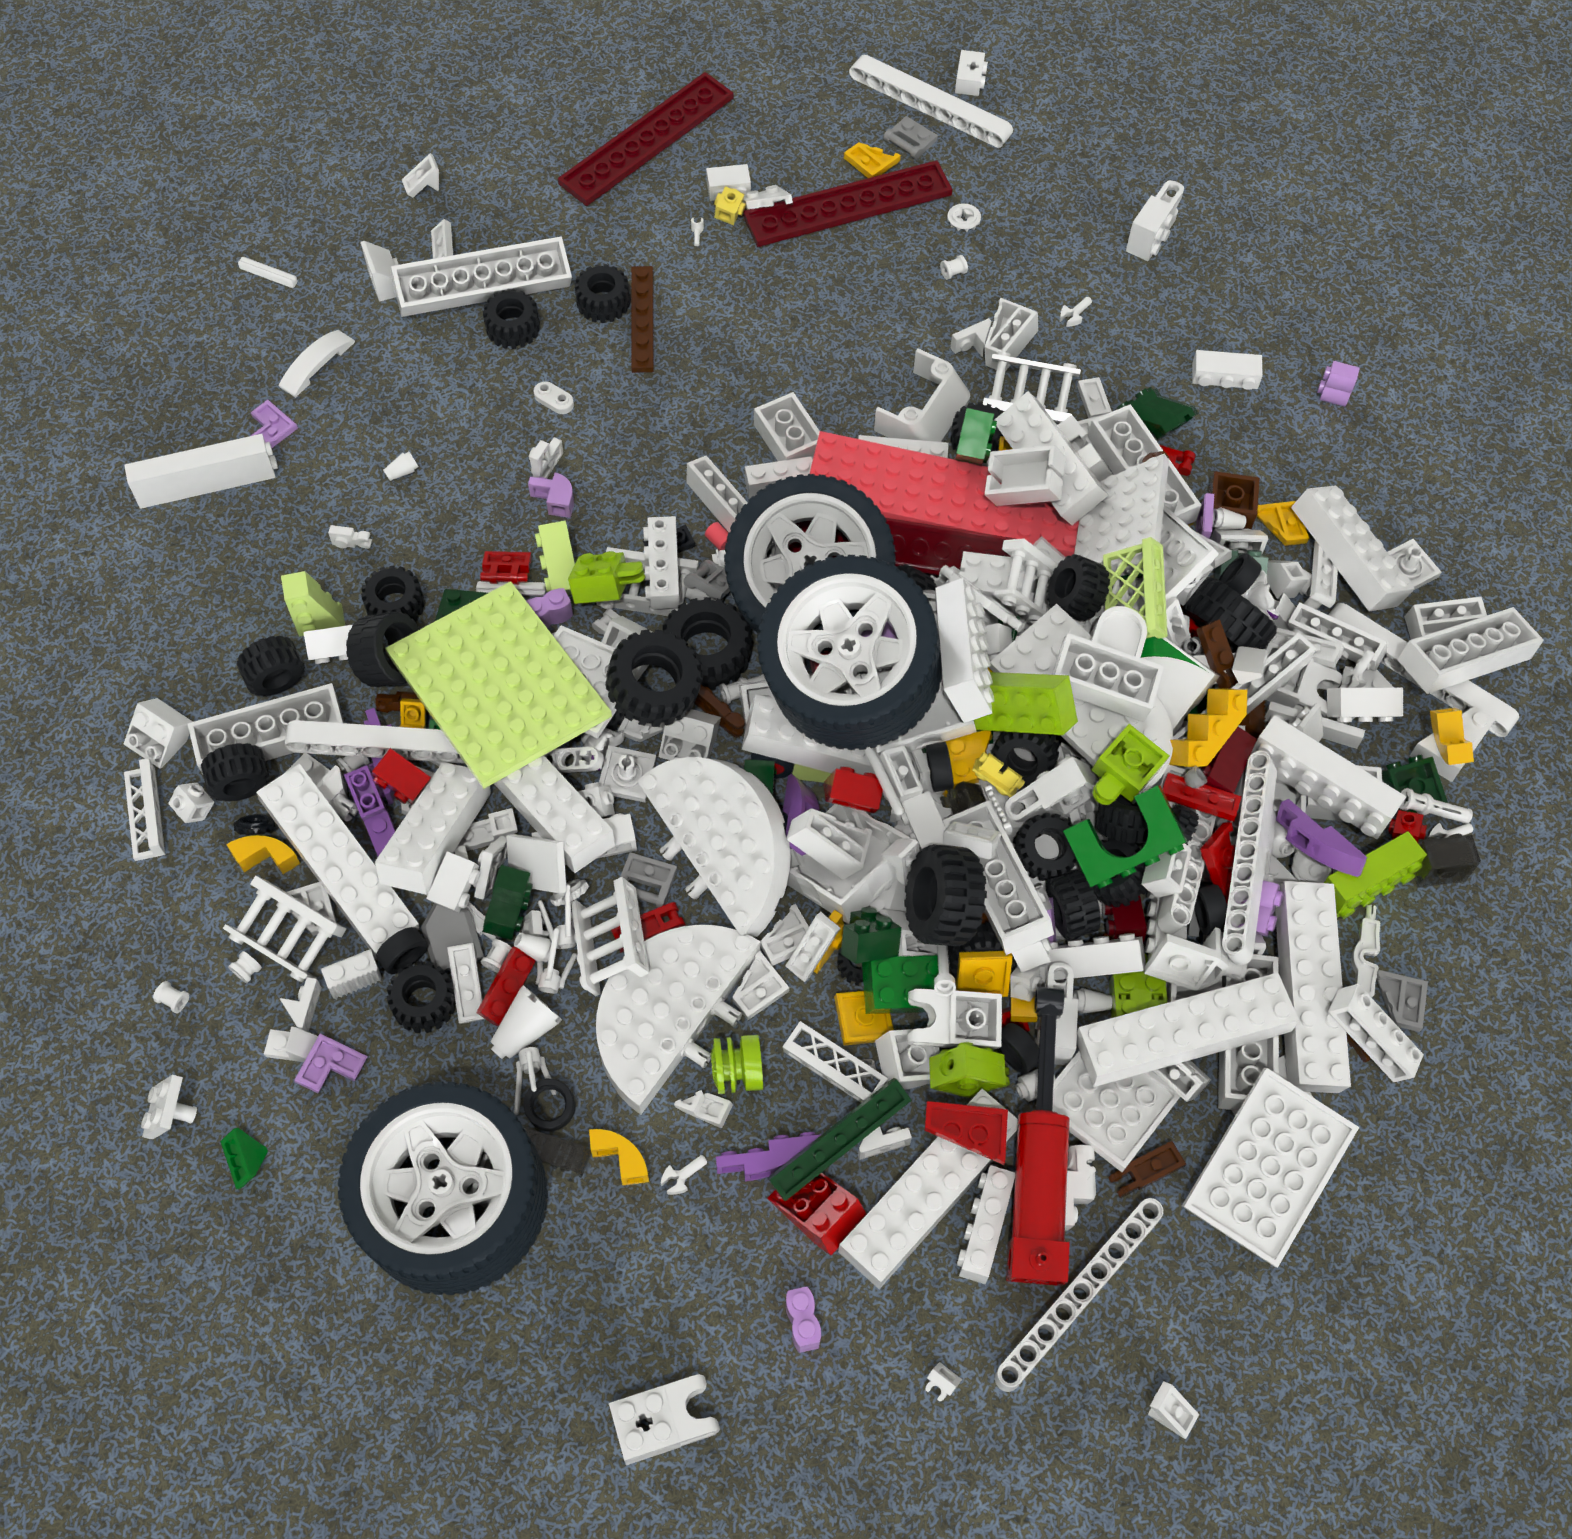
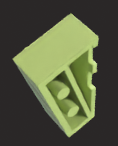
[535,520,575,595]
[281,571,345,637]

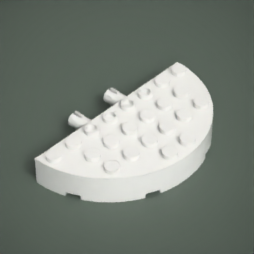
[637,757,790,937]
[596,925,761,1115]

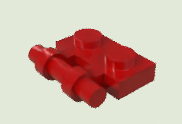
[480,551,532,584]

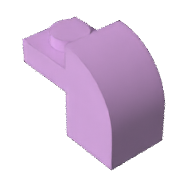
[528,473,574,518]

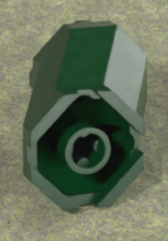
[1116,387,1199,439]

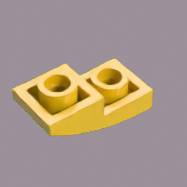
[399,698,426,729]
[1010,986,1038,1022]

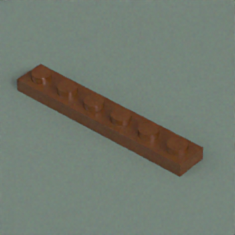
[631,266,654,373]

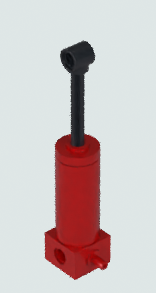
[1006,987,1070,1286]

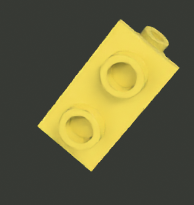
[972,752,1025,797]

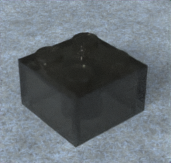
[1414,833,1481,888]

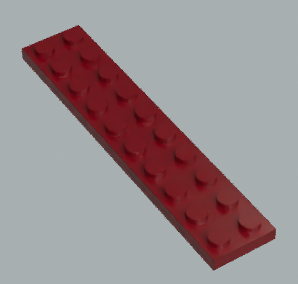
[558,72,734,206]
[743,160,953,247]
[788,518,1016,575]

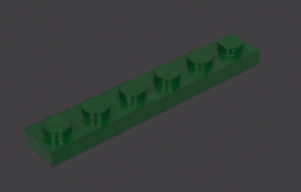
[767,1078,912,1201]

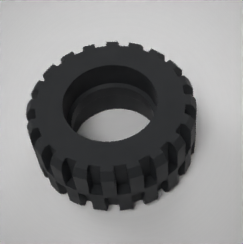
[1183,577,1277,652]
[662,597,751,690]
[605,629,703,727]
[904,844,987,946]

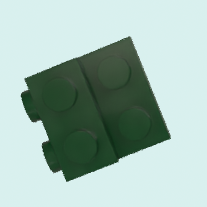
[1382,755,1448,813]

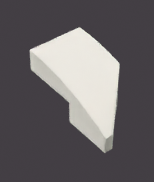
[618,718,665,742]
[674,1090,733,1128]

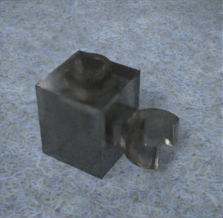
[940,781,986,815]

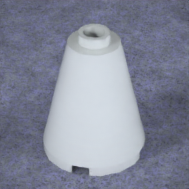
[490,985,562,1059]

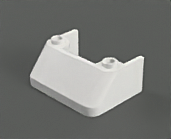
[874,349,970,442]

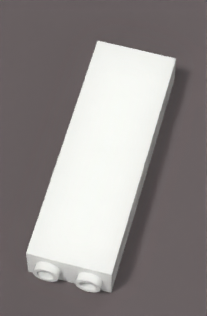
[125,434,278,509]

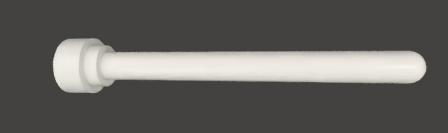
[864,747,904,816]
[934,945,956,997]

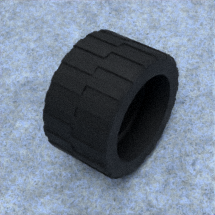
[346,611,420,687]

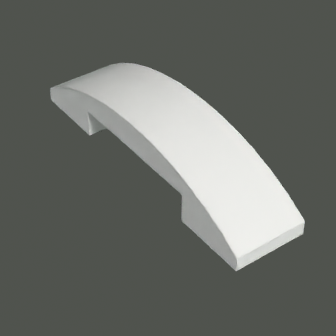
[279,330,355,398]
[458,808,518,851]

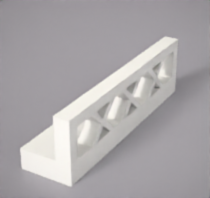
[124,758,165,861]
[783,1021,888,1103]

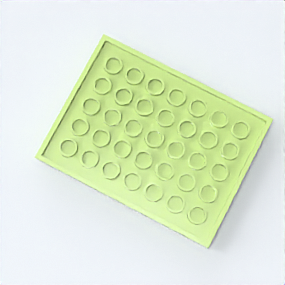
[385,581,612,789]

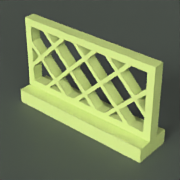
[1103,537,1168,639]

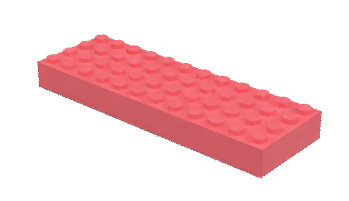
[810,431,1079,557]

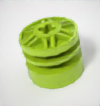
[711,1035,763,1094]

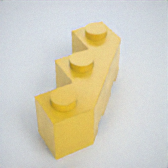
[1169,688,1247,767]

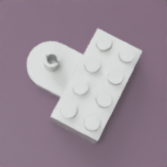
[1052,606,1164,722]

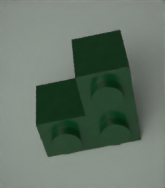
[482,865,533,940]
[841,907,902,964]

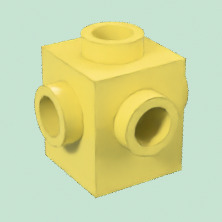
[714,186,746,226]

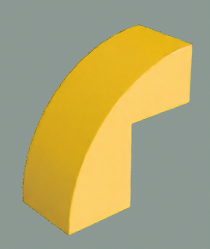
[1430,708,1474,765]
[226,835,300,874]
[589,1129,649,1185]

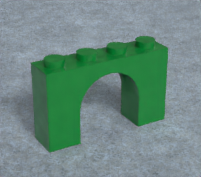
[1063,785,1188,889]

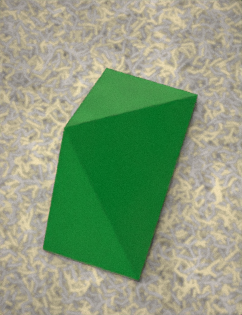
[220,1128,268,1189]

